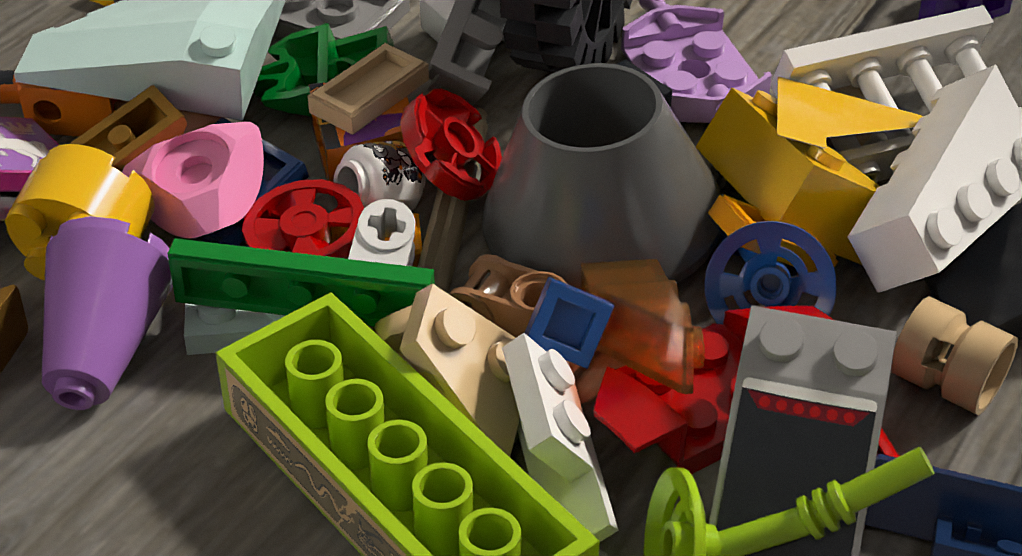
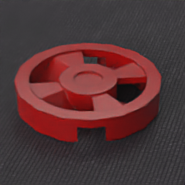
[400,89,502,201]
[242,179,364,259]

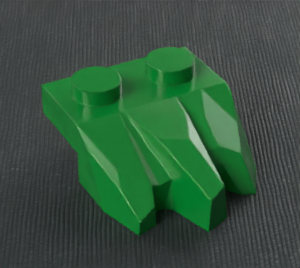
[253,23,394,117]

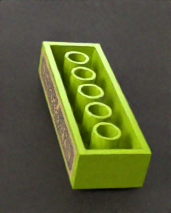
[216,292,600,556]

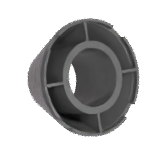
[482,63,722,304]

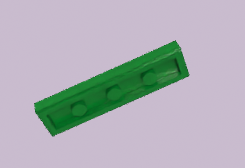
[167,238,435,327]

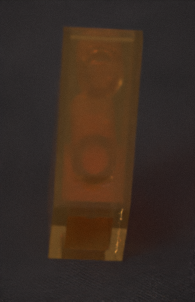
[581,259,705,394]

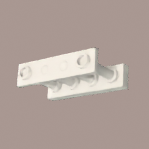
[770,5,1022,183]

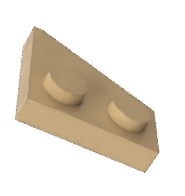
[400,284,520,457]

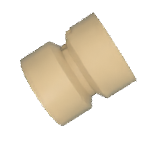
[891,296,1018,415]

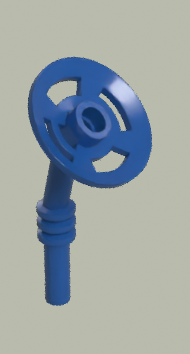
[704,195,837,324]

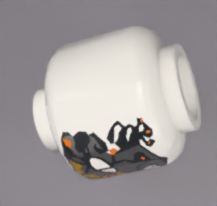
[334,140,426,211]

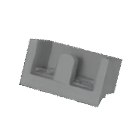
[427,0,507,106]

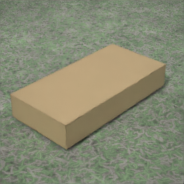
[308,43,429,135]

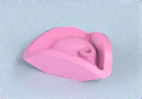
[122,122,264,239]

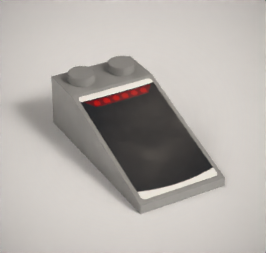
[709,305,897,556]

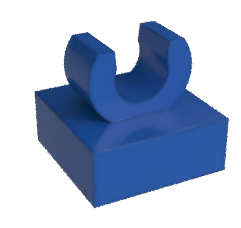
[524,277,614,369]

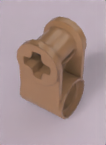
[449,254,567,338]

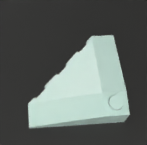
[14,0,286,121]

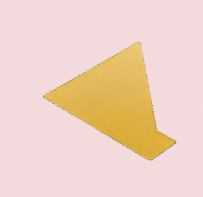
[777,77,923,148]

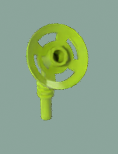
[643,447,935,556]

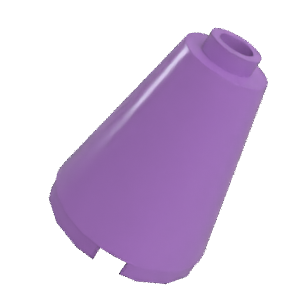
[42,216,173,410]

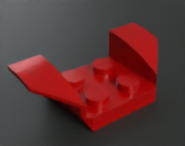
[593,306,834,474]

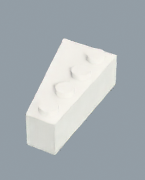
[848,64,1022,293]

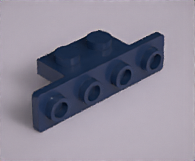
[864,454,1022,556]

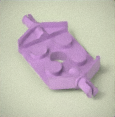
[621,0,772,123]

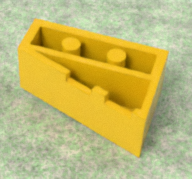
[696,87,880,265]

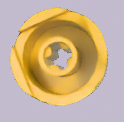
[5,144,155,281]

